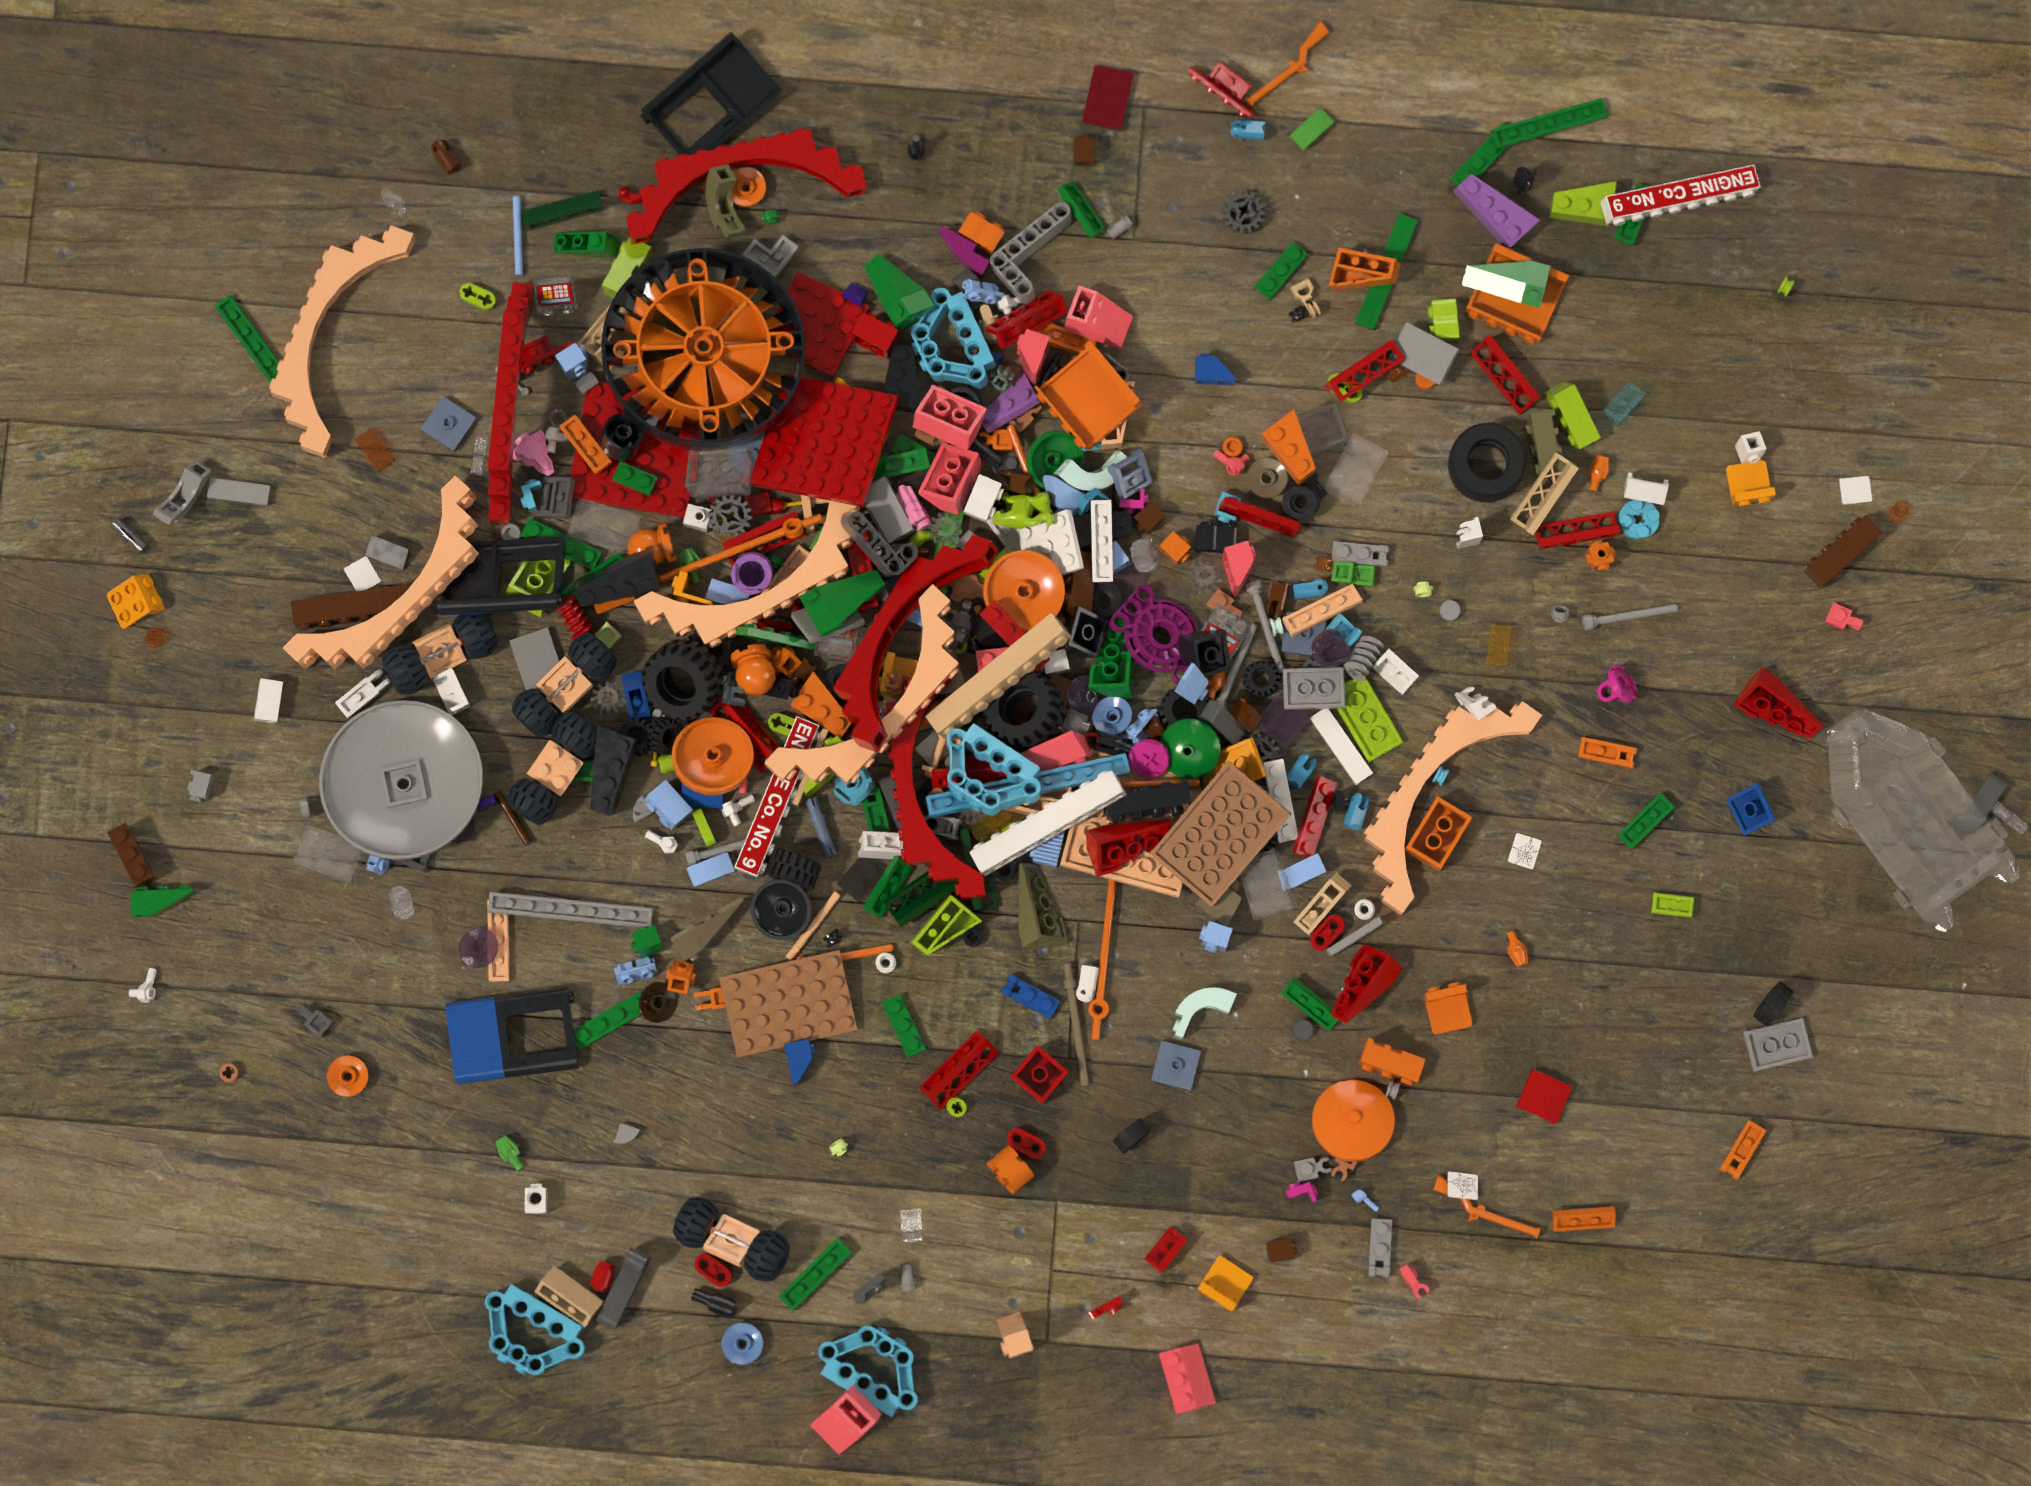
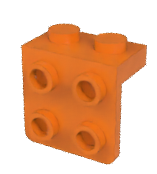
[1423,982,1472,1035]

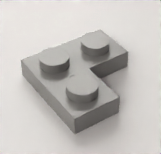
[742,235,799,278]

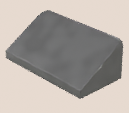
[365,535,411,570]

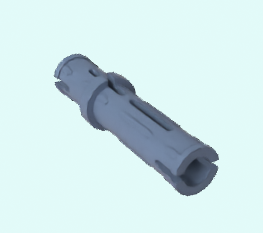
[805,797,837,859]

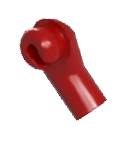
[618,186,641,205]

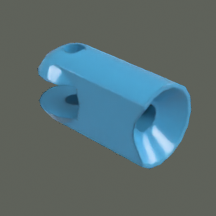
[1230,120,1265,141]
[1292,578,1328,600]
[1286,753,1317,790]
[1343,793,1369,830]

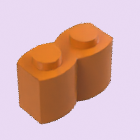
[958,212,1005,255]

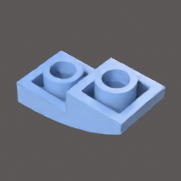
[686,852,735,887]
[1280,854,1326,891]

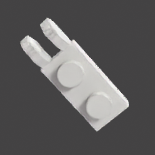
[335,669,391,719]

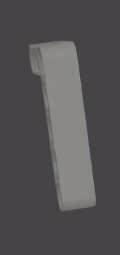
[990,202,1073,304]

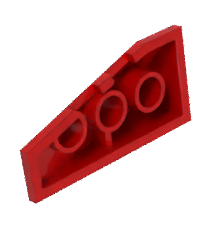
[1734,667,1823,739]
[1086,820,1171,877]
[1331,944,1403,1024]

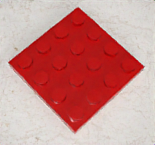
[769,271,870,378]

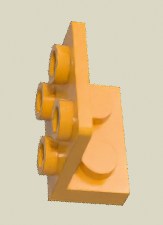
[1197,1256,1253,1312]

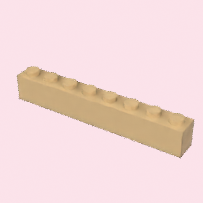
[925,613,1072,740]

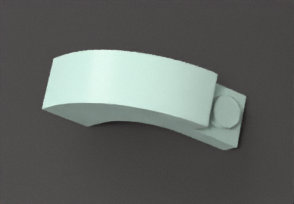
[1054,451,1127,491]
[1173,987,1237,1040]

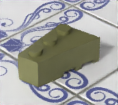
[1524,409,1565,480]

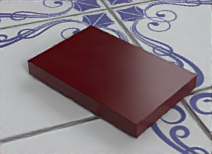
[1082,65,1134,131]

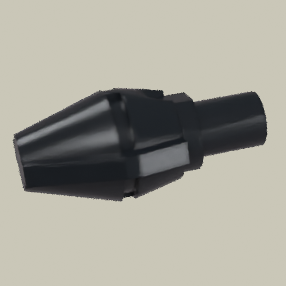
[1040,352,1063,385]

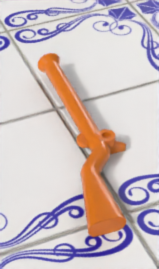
[1244,21,1330,108]
[1433,1175,1541,1239]

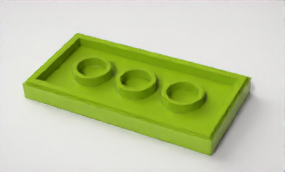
[1337,675,1404,763]

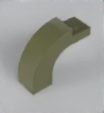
[706,164,746,239]

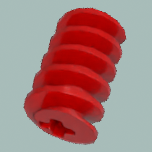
[555,594,595,640]

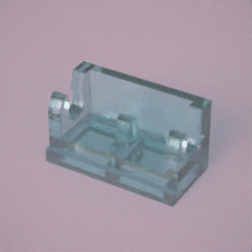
[1600,381,1646,427]
[722,669,748,707]

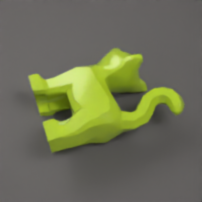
[992,492,1054,529]

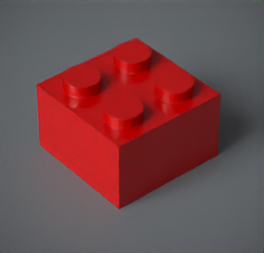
[851,312,899,360]
[1010,1045,1069,1105]

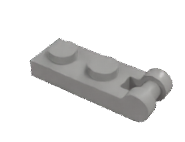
[1331,541,1390,568]
[1368,1219,1392,1278]

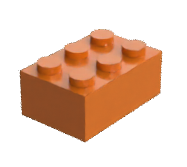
[1405,796,1472,872]

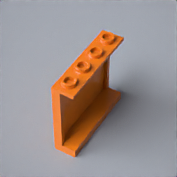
[1465,243,1569,344]
[1034,341,1144,451]

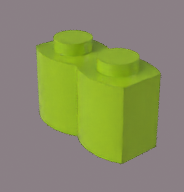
[1427,298,1459,342]

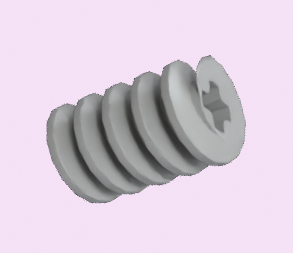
[1344,636,1384,681]

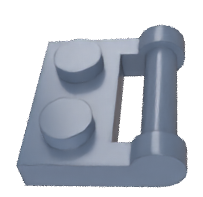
[1107,449,1152,499]

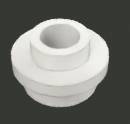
[1354,899,1375,920]
[876,952,896,973]

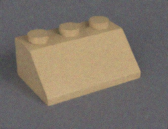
[577,305,642,370]

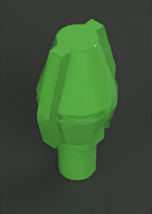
[680,548,701,584]
[496,1135,524,1171]

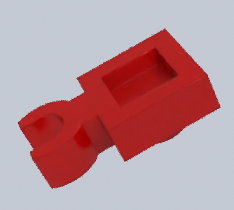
[1088,1295,1123,1320]

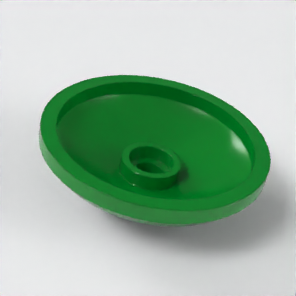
[1027,430,1084,489]
[1161,718,1221,779]

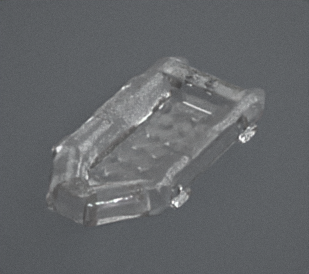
[1827,707,2019,933]

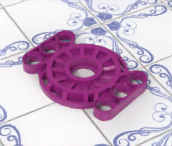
[1109,585,1198,685]

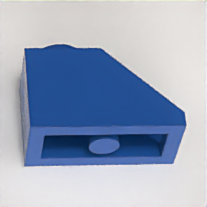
[1195,353,1236,386]
[621,671,651,720]
[784,1039,816,1086]

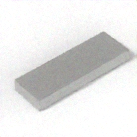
[207,478,271,506]
[1326,917,1383,957]

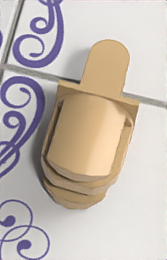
[978,304,998,344]

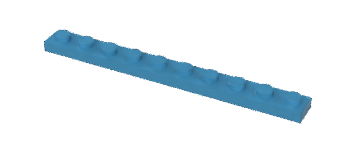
[926,753,1130,818]

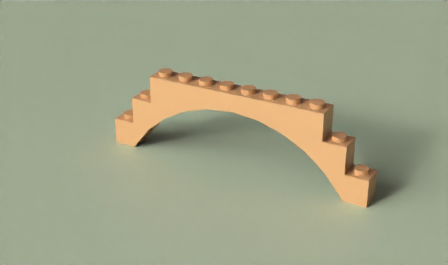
[269,226,415,458]
[283,476,479,670]
[634,501,860,648]
[764,584,959,785]
[1364,701,1542,915]

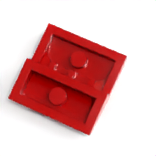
[1516,1069,1572,1124]

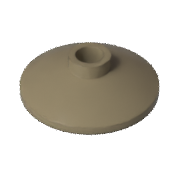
[1247,458,1288,498]

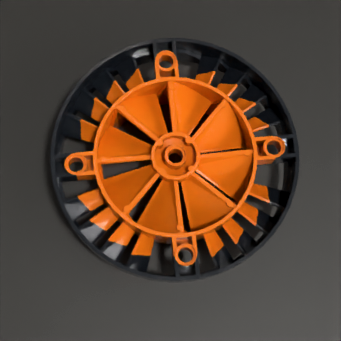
[601,248,805,451]

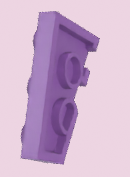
[982,373,1040,434]

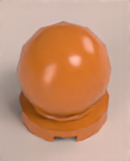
[627,522,677,565]
[730,644,776,696]

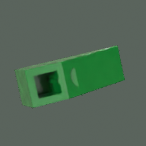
[553,232,619,258]
[131,885,196,918]

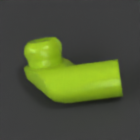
[908,530,937,547]

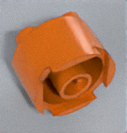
[986,1145,1034,1195]

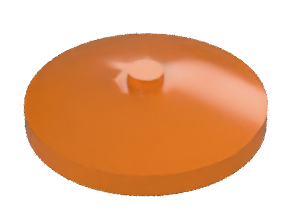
[983,550,1065,632]
[672,717,754,795]
[1312,1080,1395,1162]

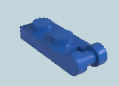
[1000,974,1060,1019]

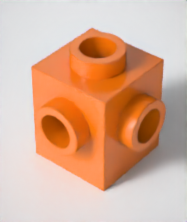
[1585,541,1616,571]
[769,644,802,678]
[666,960,697,995]

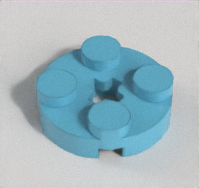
[1618,499,1660,540]
[834,767,875,806]

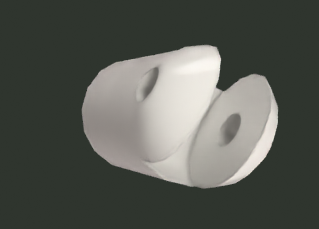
[1076,965,1099,1002]

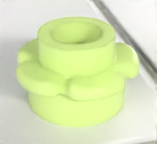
[1413,582,1433,597]
[829,1138,848,1157]

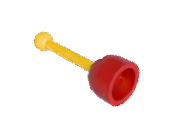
[771,498,802,515]

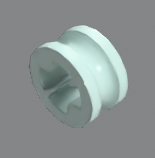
[1269,617,1284,636]

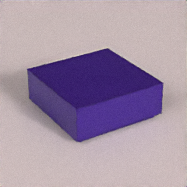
[842,282,869,306]
[477,795,497,812]

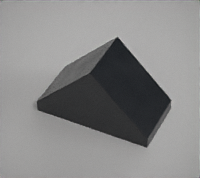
[969,610,1007,650]

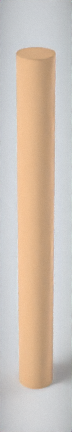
[785,891,841,961]

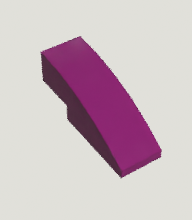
[940,225,990,279]

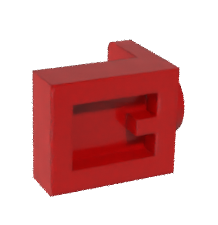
[741,492,773,517]

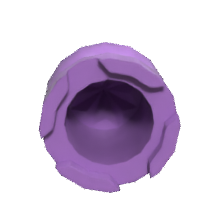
[731,552,773,595]

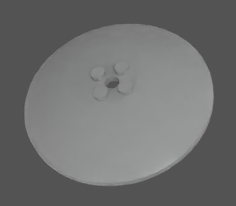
[319,700,483,860]

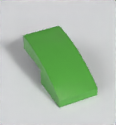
[1290,108,1335,151]
[1331,561,1376,587]

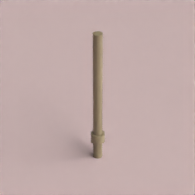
[1063,963,1089,1087]

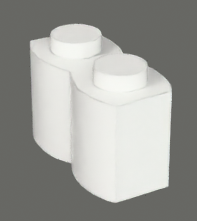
[964,474,1004,523]

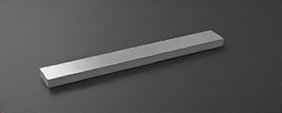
[488,892,653,928]

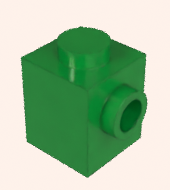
[630,925,664,959]

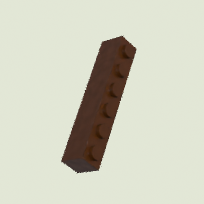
[291,583,412,630]

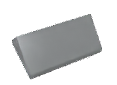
[865,476,917,544]

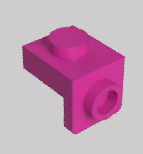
[1119,489,1148,515]
[1285,1181,1319,1203]

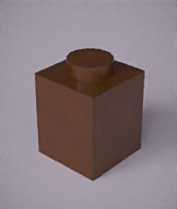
[1074,135,1094,167]
[1133,501,1165,535]
[1228,699,1263,734]
[1266,1238,1298,1264]

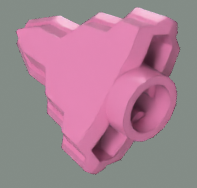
[513,430,554,477]
[896,485,932,532]

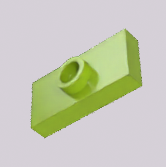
[1651,893,1694,918]

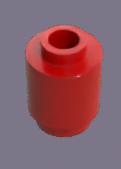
[590,1261,615,1293]

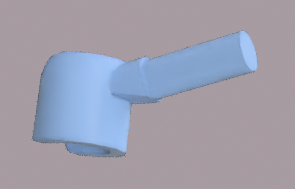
[1352,1190,1379,1211]

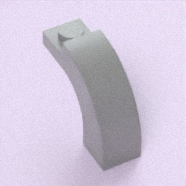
[153,460,212,525]

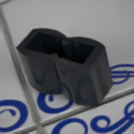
[1194,521,1237,554]

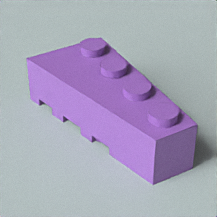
[1453,174,1540,249]

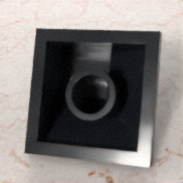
[1066,606,1108,658]
[1178,629,1230,678]

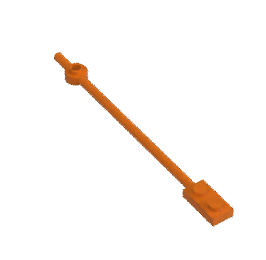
[594,513,823,614]
[1088,879,1117,1041]

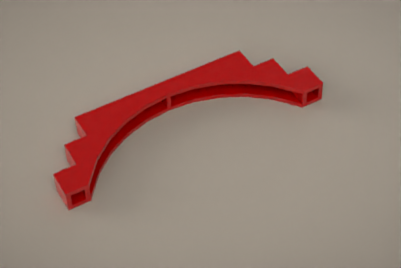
[626,128,867,245]
[487,282,535,525]
[833,534,999,753]
[882,653,985,900]

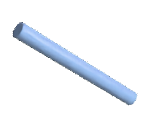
[513,196,523,276]

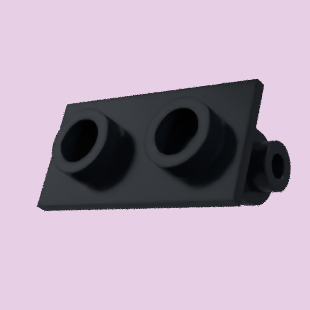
[1513,166,1537,195]
[763,677,800,700]

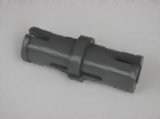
[110,517,148,555]

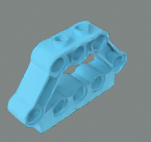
[911,288,997,389]
[947,723,1041,816]
[485,1284,586,1375]
[818,1326,918,1417]

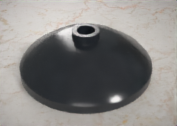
[750,879,812,940]

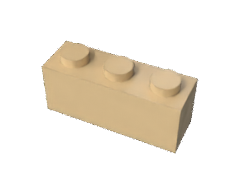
[535,1266,604,1328]

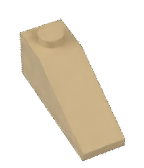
[1294,872,1352,935]

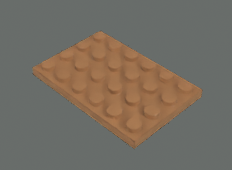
[1150,760,1292,907]
[719,950,857,1058]

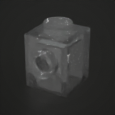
[1062,709,1091,734]

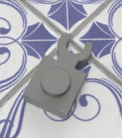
[1293,1157,1332,1182]

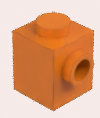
[1159,531,1191,565]

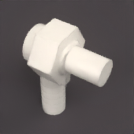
[997,295,1021,315]
[545,427,569,453]
[721,795,755,827]
[645,830,678,854]
[129,968,157,1003]

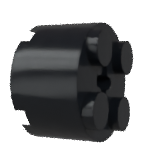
[600,414,643,462]

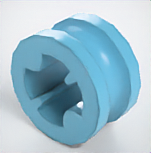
[1432,765,1449,786]

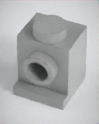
[187,770,214,803]

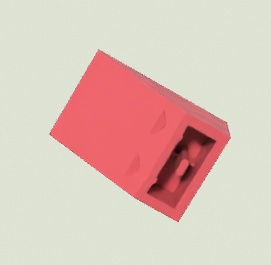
[1064,286,1133,349]
[810,1384,881,1454]

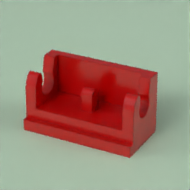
[1144,1227,1188,1273]

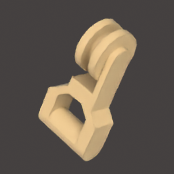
[1290,278,1321,318]

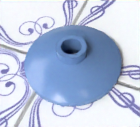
[1092,697,1132,735]
[722,1323,763,1365]

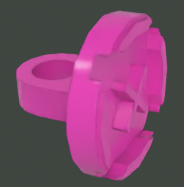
[1597,664,1637,704]
[1128,739,1170,778]

